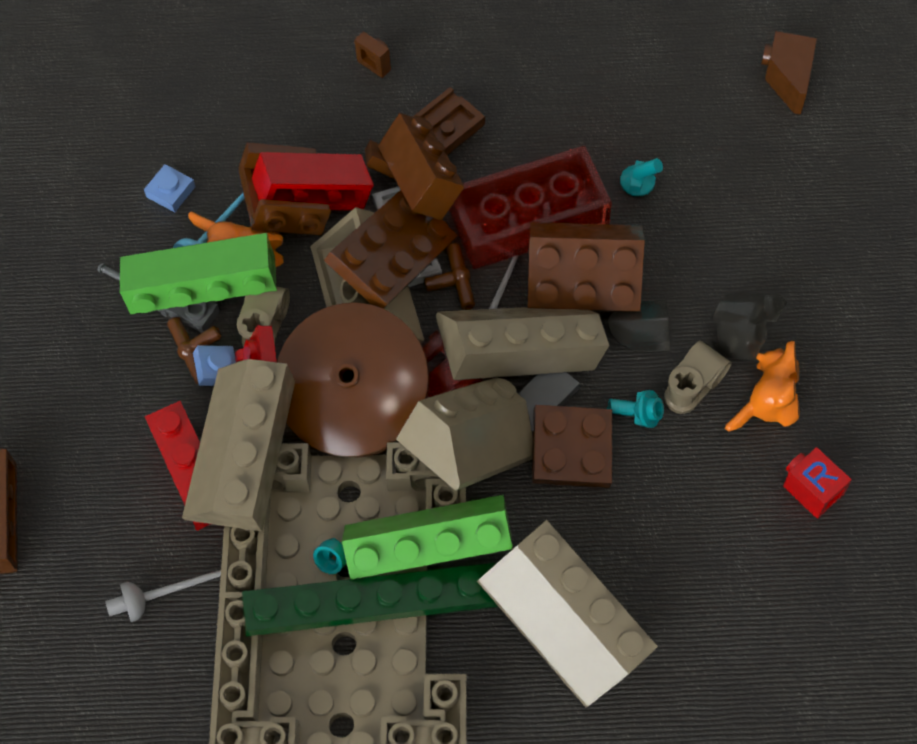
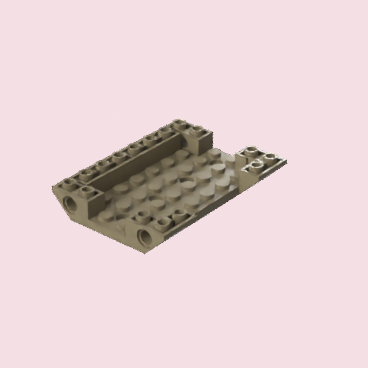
[209,442,467,744]

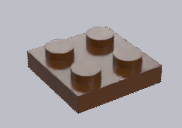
[532,405,612,488]

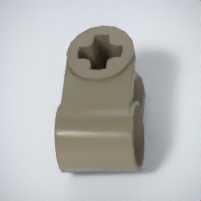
[236,286,290,347]
[664,340,732,414]

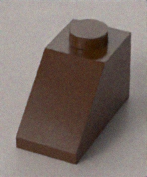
[761,31,817,115]

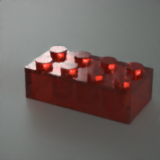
[449,145,612,269]

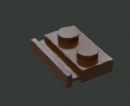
[413,87,485,155]

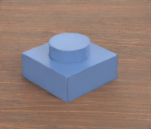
[144,164,195,213]
[193,345,236,386]

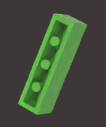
[120,233,277,314]
[342,495,513,580]

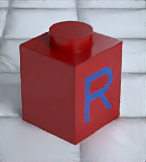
[783,447,852,519]

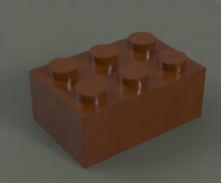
[527,222,645,312]

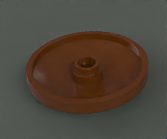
[277,303,430,458]

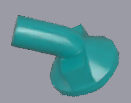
[620,158,663,196]
[607,390,664,428]

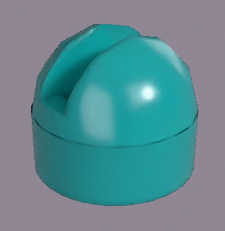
[313,538,347,574]

